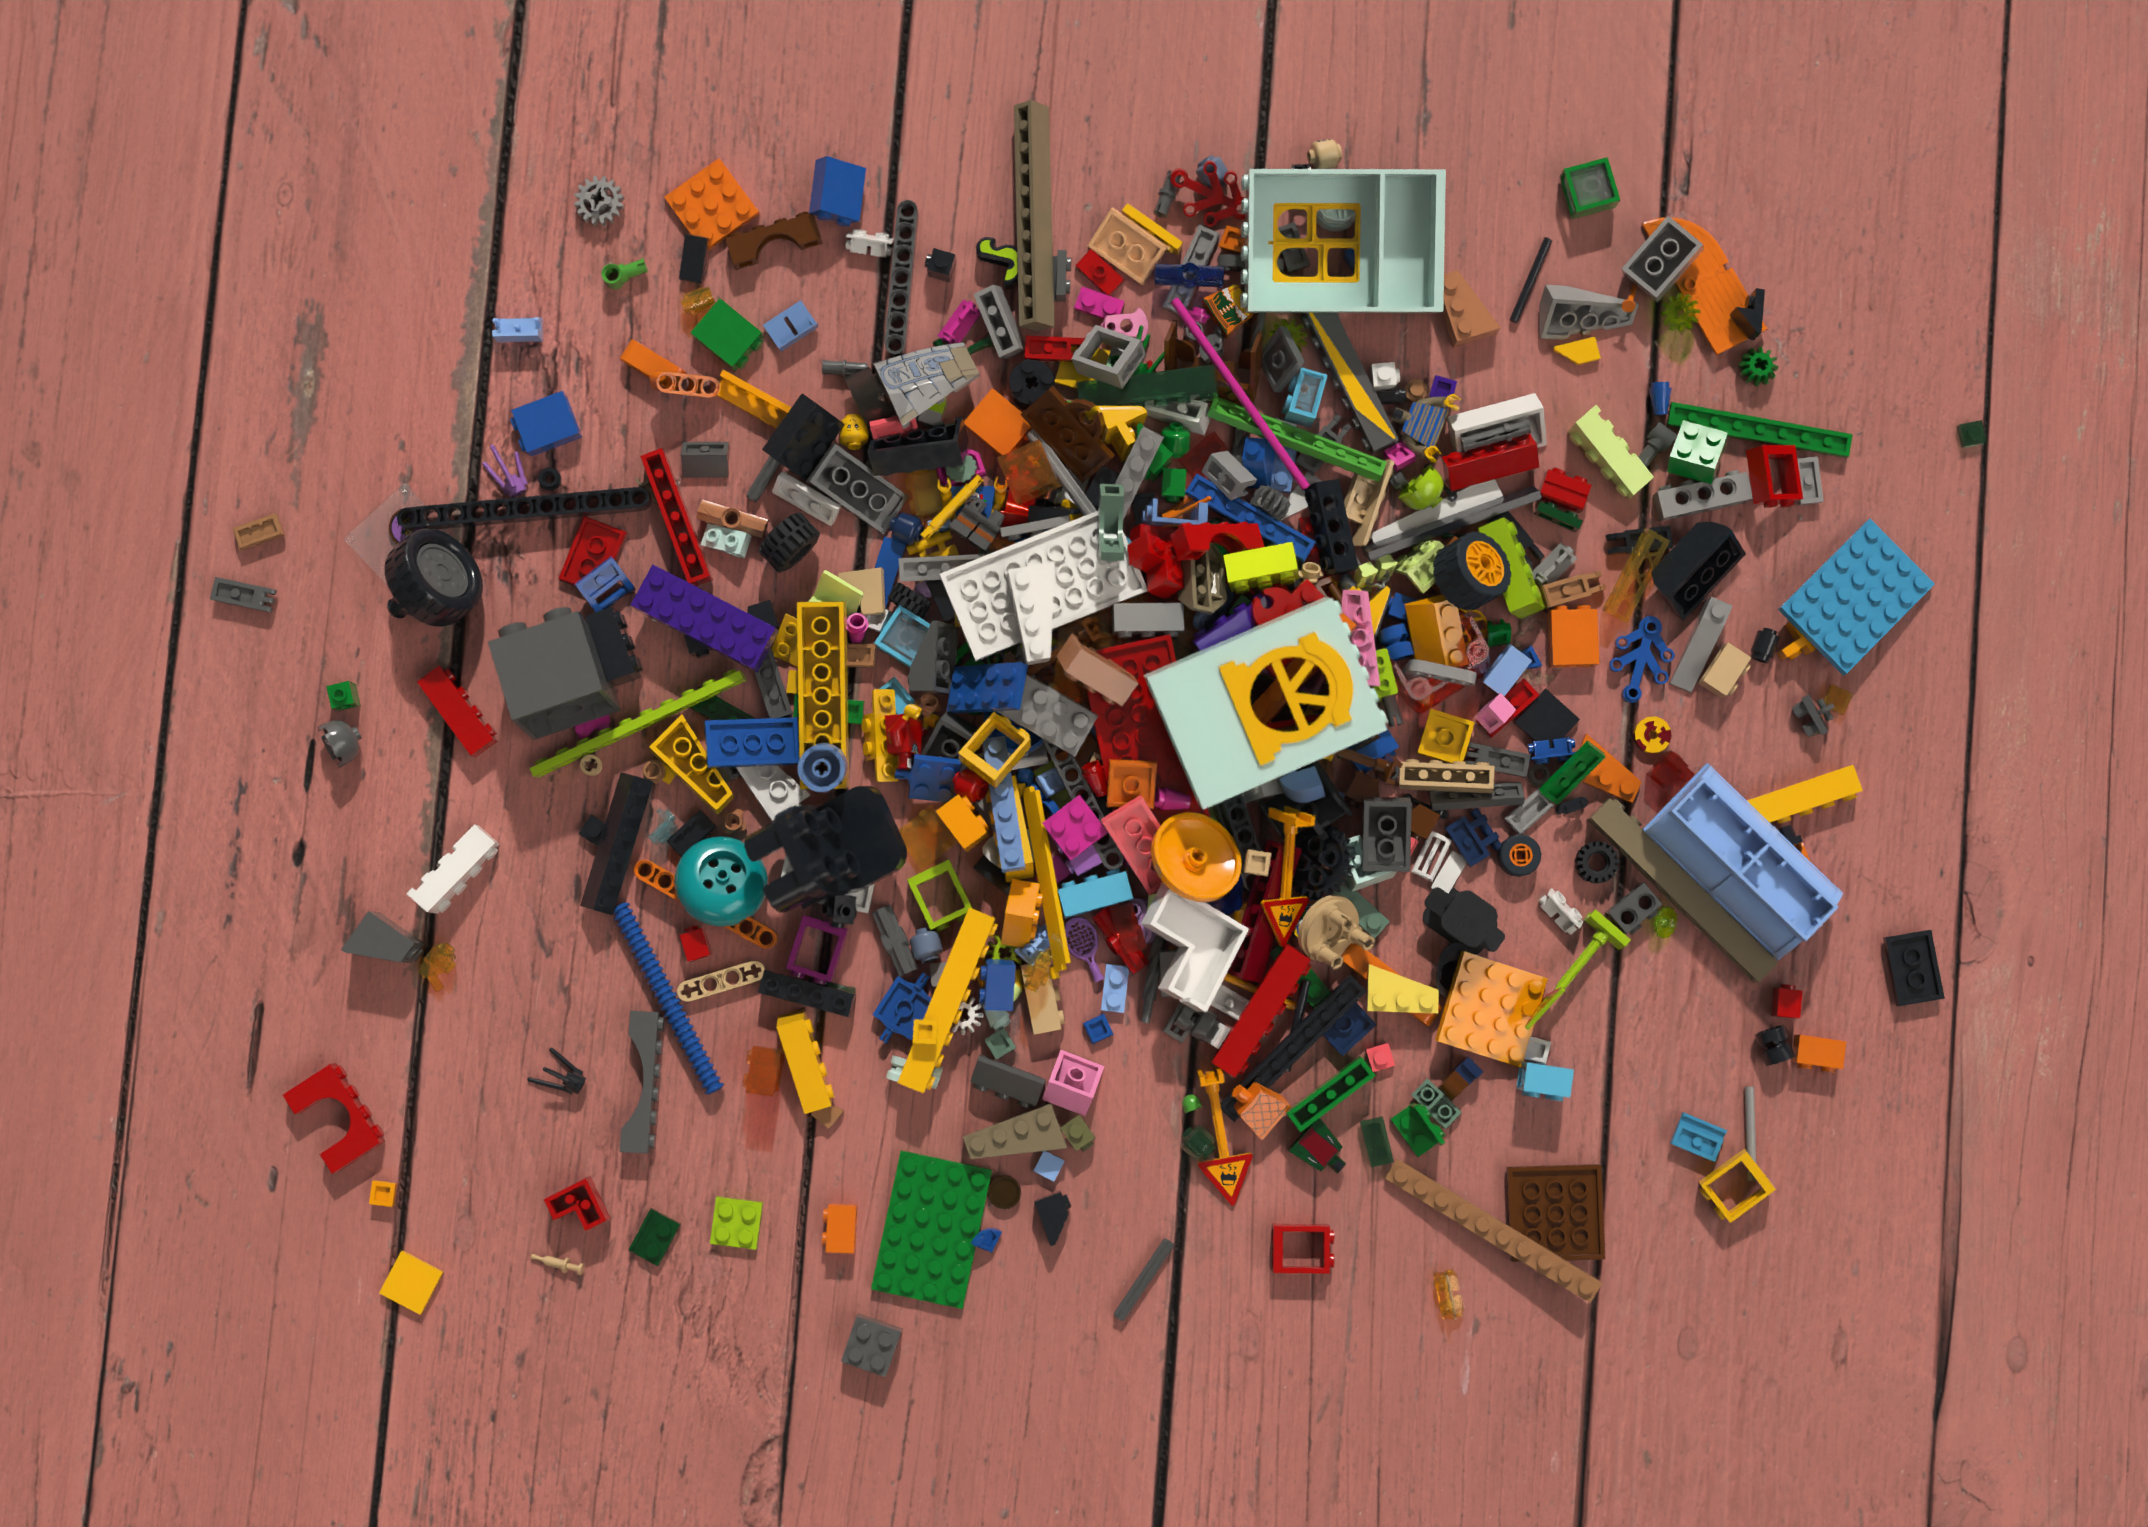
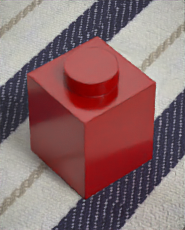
[679,925,713,962]
[1771,984,1803,1019]

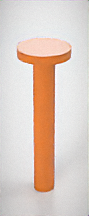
[1621,284,1638,313]

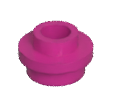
[1188,307,1210,324]

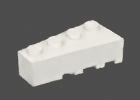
[1007,561,1055,665]
[407,824,500,914]

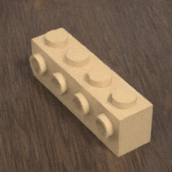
[1399,759,1494,794]

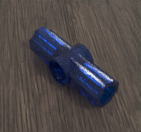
[1155,263,1224,289]

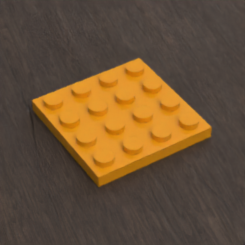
[1435,951,1548,1068]

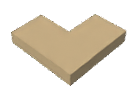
[838,567,886,616]

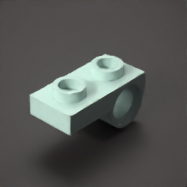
[701,523,752,558]

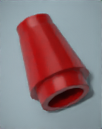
[1082,760,1107,797]

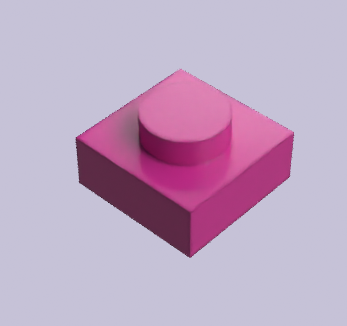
[1384,441,1416,471]

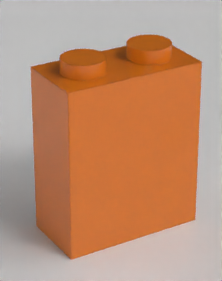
[964,388,1033,462]
[1547,605,1600,668]

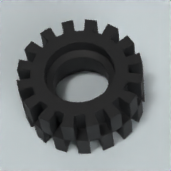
[887,582,932,619]
[1574,841,1620,884]

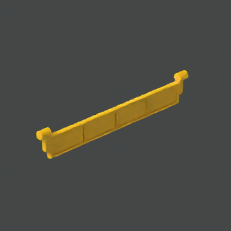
[1017,783,1071,980]

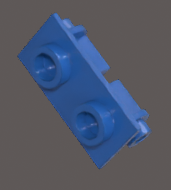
[1528,737,1575,765]

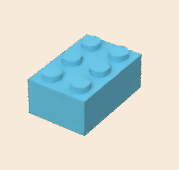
[1058,868,1133,918]

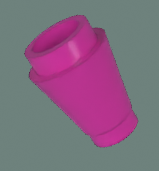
[847,613,869,644]
[1154,787,1191,810]

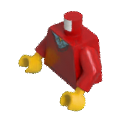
[885,704,940,770]

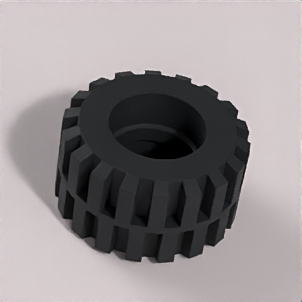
[759,512,820,573]

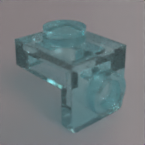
[648,808,678,845]

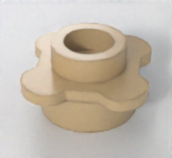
[1298,562,1324,584]

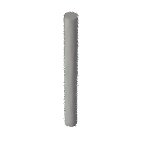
[1745,1086,1757,1181]

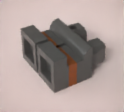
[949,497,1005,554]

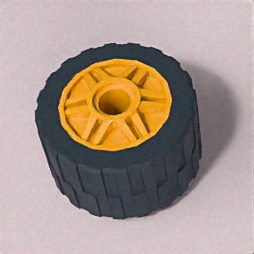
[1433,532,1511,611]

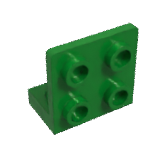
[1390,1102,1445,1157]

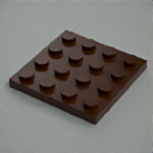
[1506,1164,1605,1262]

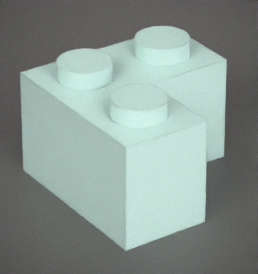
[1345,835,1397,892]

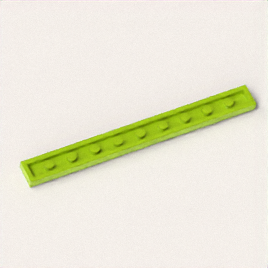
[530,669,747,778]

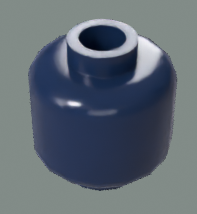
[889,513,925,546]

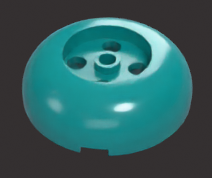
[674,836,768,926]

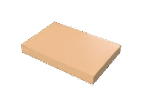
[1087,208,1168,285]

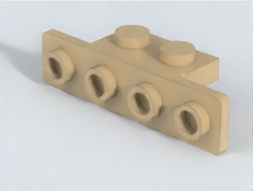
[1344,460,1395,547]

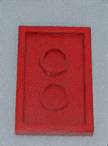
[558,516,627,596]

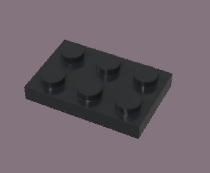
[1883,930,1945,1006]

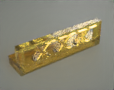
[1602,528,1670,623]

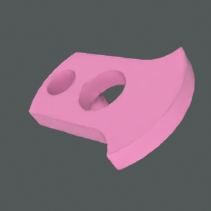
[1101,307,1148,341]

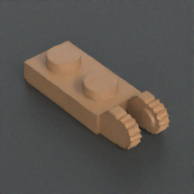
[1540,571,1606,609]

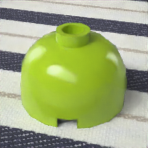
[1399,464,1444,510]

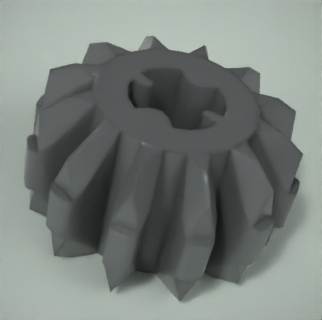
[1250,486,1291,521]

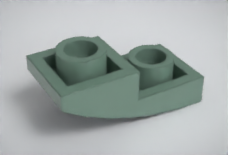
[1411,1078,1462,1130]

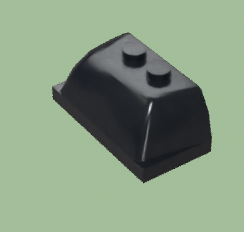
[1651,522,1746,621]

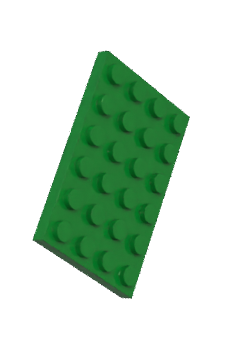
[871,1150,992,1309]

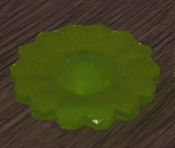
[1654,907,1678,939]

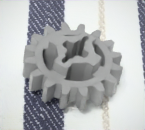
[574,176,625,227]

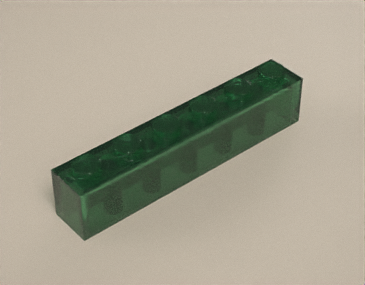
[1077,365,1219,408]

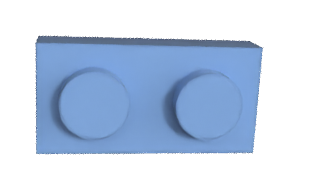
[1101,964,1129,1013]

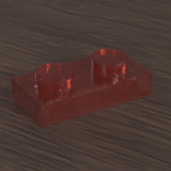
[1179,431,1229,478]

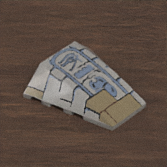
[873,342,980,429]

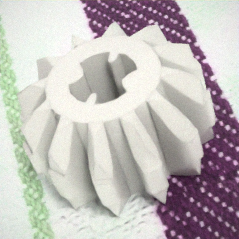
[952,997,984,1035]

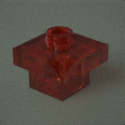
[1646,750,1695,789]

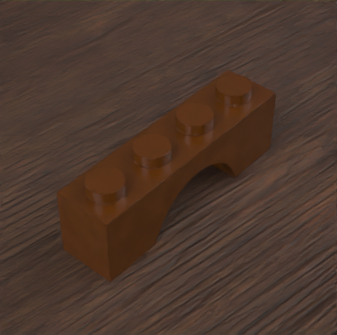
[726,212,823,270]
[1344,771,1440,842]

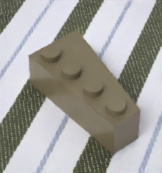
[963,1103,1067,1159]

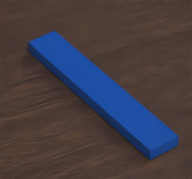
[1185,474,1316,563]

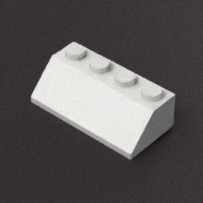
[1447,393,1547,452]

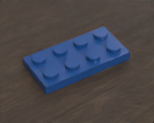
[947,662,1028,714]
[704,717,799,768]

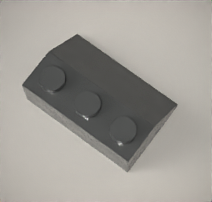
[970,1055,1046,1108]

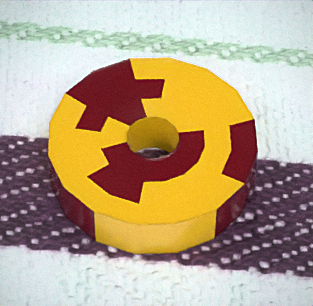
[1633,716,1672,754]

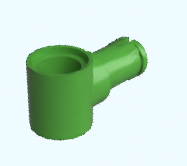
[601,258,648,289]

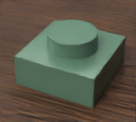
[984,1028,1016,1060]

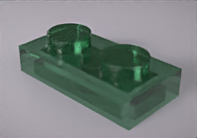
[1359,1116,1394,1168]

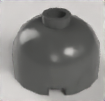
[318,720,362,768]

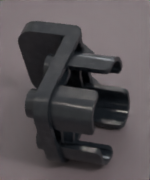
[744,786,907,913]

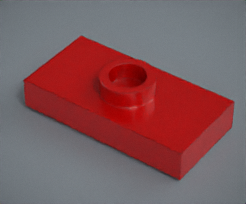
[1075,249,1124,296]

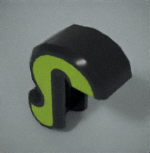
[976,237,1018,289]

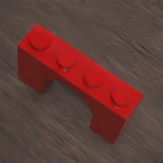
[283,1063,385,1174]

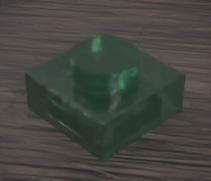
[1957,420,1987,448]

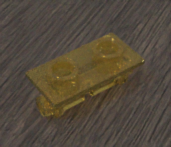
[1433,1269,1465,1320]

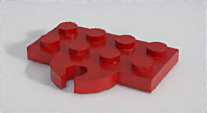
[1250,579,1324,677]

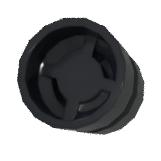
[1755,1025,1795,1066]

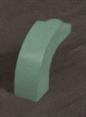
[1098,484,1125,562]

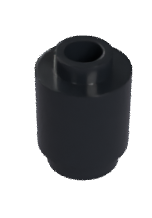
[1750,628,1780,663]

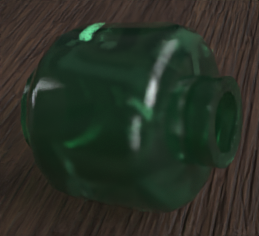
[1181,1126,1216,1161]

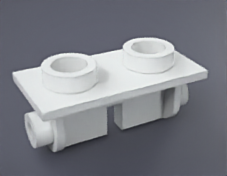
[846,229,894,258]
[1538,888,1583,935]

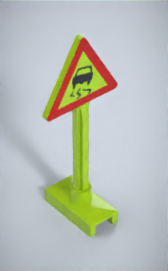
[1525,909,1631,1030]

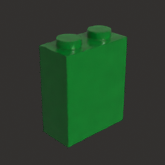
[690,298,764,372]

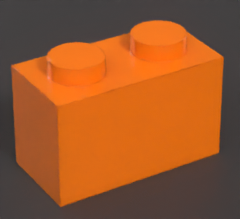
[1791,1034,1847,1073]
[822,1203,858,1254]

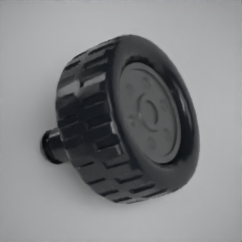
[384,528,483,627]

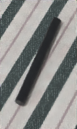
[1509,237,1552,324]
[1287,979,1311,1072]

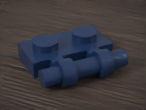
[1444,808,1502,867]

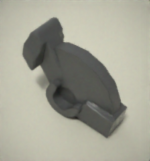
[1199,325,1224,366]

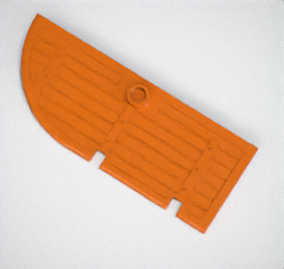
[1642,217,1768,356]

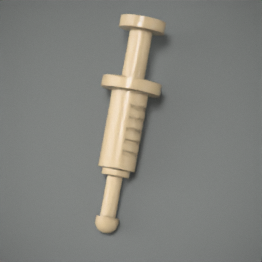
[531,1254,585,1275]

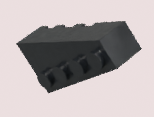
[867,416,969,476]

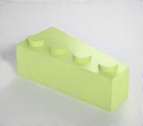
[1568,405,1654,499]

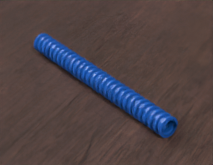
[613,902,724,1095]

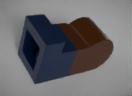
[1438,1056,1483,1101]

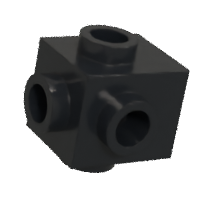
[821,895,857,929]

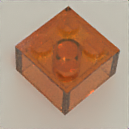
[997,439,1061,505]
[742,1045,785,1097]

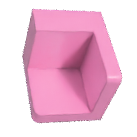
[1475,693,1516,734]

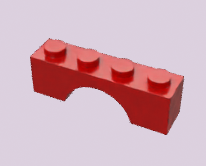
[1170,522,1265,560]

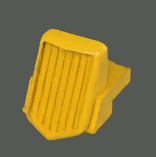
[1085,406,1148,462]

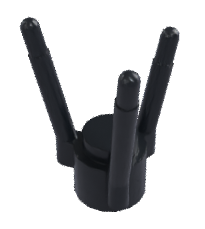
[527,1048,586,1095]

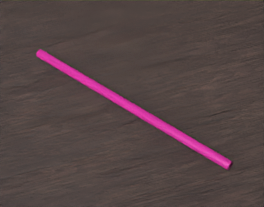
[1170,297,1310,491]

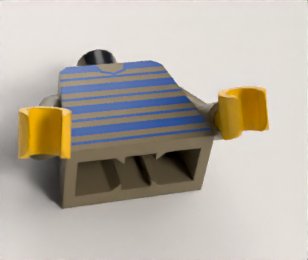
[1391,394,1461,463]

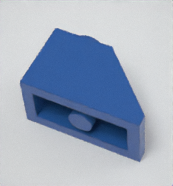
[1242,437,1276,489]

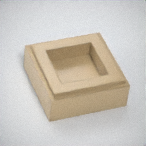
[1243,849,1271,876]

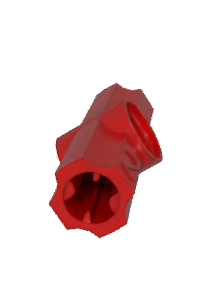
[1092,906,1149,975]

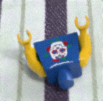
[937,477,1009,529]

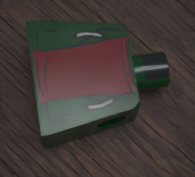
[1288,1118,1346,1174]

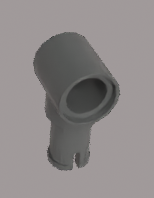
[1638,422,1677,468]

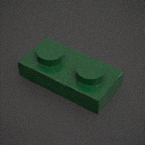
[1534,501,1583,532]

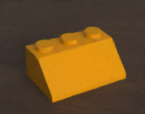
[1404,594,1469,667]

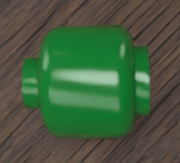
[1161,422,1191,458]

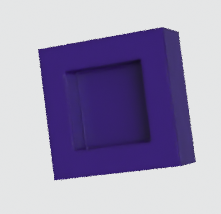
[1428,375,1457,398]

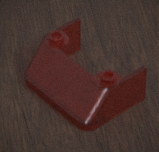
[1390,610,1490,713]

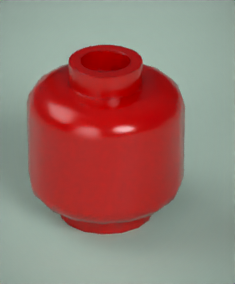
[953,768,989,802]

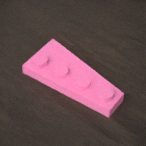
[1341,590,1380,686]

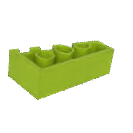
[1478,517,1546,619]

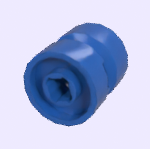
[1377,623,1414,662]

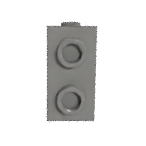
[1532,543,1577,586]

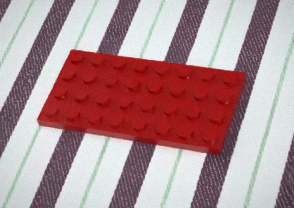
[1086,634,1210,825]

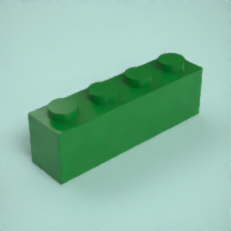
[1286,1056,1376,1132]

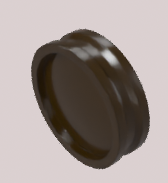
[988,1176,1021,1209]

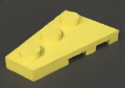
[1367,964,1439,1013]

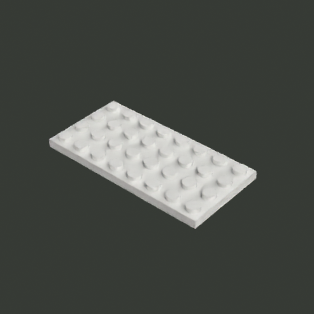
[939,511,1148,661]

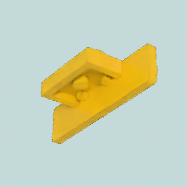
[862,689,899,782]

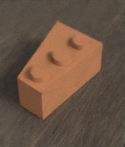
[1442,270,1501,348]
[1056,634,1138,706]

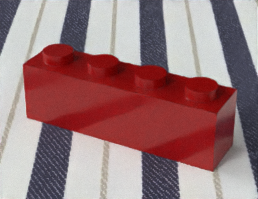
[1442,434,1540,491]
[417,665,498,758]

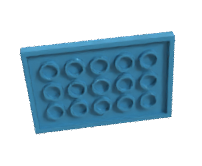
[1778,519,1935,676]

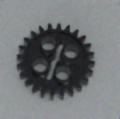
[1292,825,1356,900]

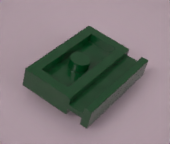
[628,1208,681,1266]

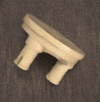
[1298,895,1375,969]

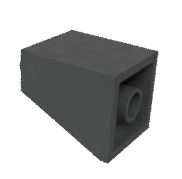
[341,911,425,963]

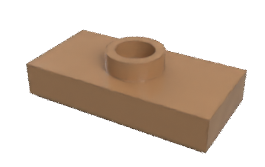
[232,513,285,551]
[847,643,876,668]

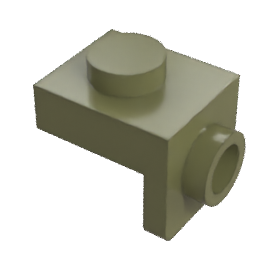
[1060,1114,1096,1152]

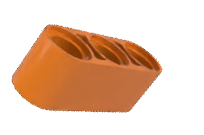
[619,339,686,387]
[650,370,720,398]

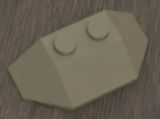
[1177,543,1227,614]

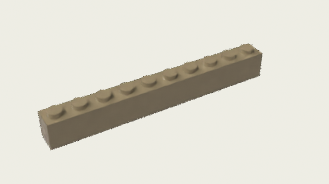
[1014,100,1055,332]
[1587,798,1778,983]

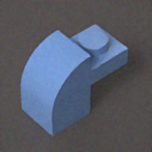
[1279,766,1325,803]

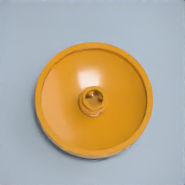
[1151,813,1241,902]

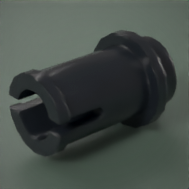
[1377,387,1407,405]

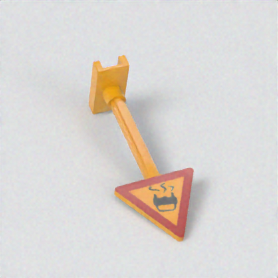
[1261,806,1315,947]
[1196,1065,1253,1206]

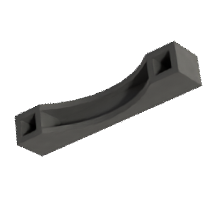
[619,1011,665,1154]

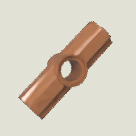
[696,500,769,539]

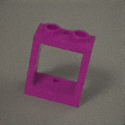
[786,915,849,985]

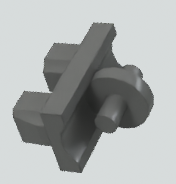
[1792,694,1835,737]

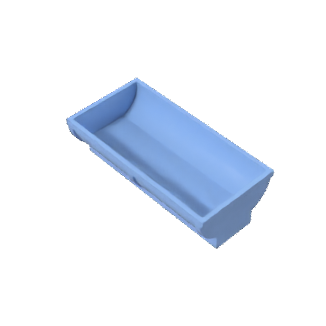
[1642,763,1843,960]

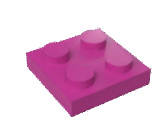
[1042,795,1108,861]

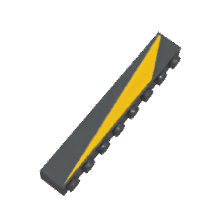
[1301,313,1399,455]

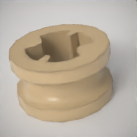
[580,755,603,776]

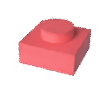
[1365,1043,1395,1072]

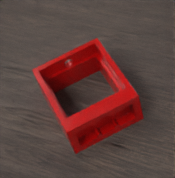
[1746,445,1803,508]
[1272,1224,1334,1274]

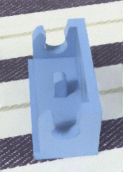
[492,317,543,342]
[1481,643,1532,696]

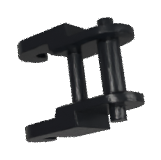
[1556,797,1588,815]

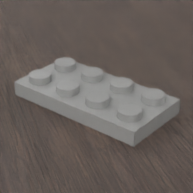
[997,674,1099,756]

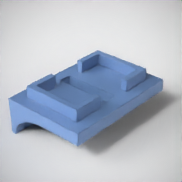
[763,300,819,352]

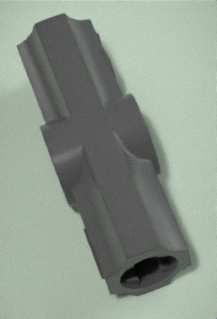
[872,905,918,976]

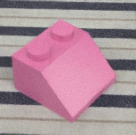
[1042,1050,1104,1116]

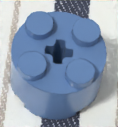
[798,743,848,792]

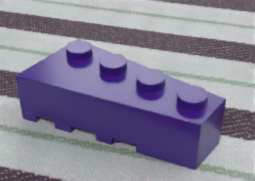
[1190,589,1271,652]

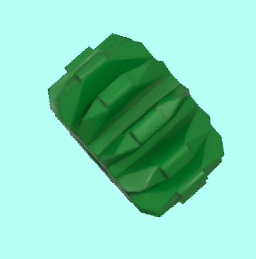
[1738,347,1779,386]

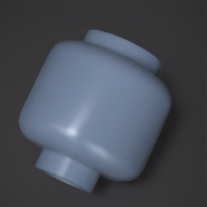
[1196,155,1229,188]
[910,927,943,963]

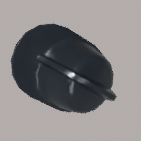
[1431,943,1468,998]

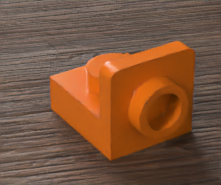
[1218,226,1245,255]

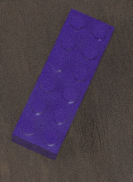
[631,564,779,672]

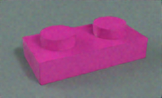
[1074,287,1125,320]

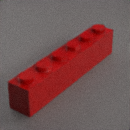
[640,448,713,587]
[1212,943,1312,1078]

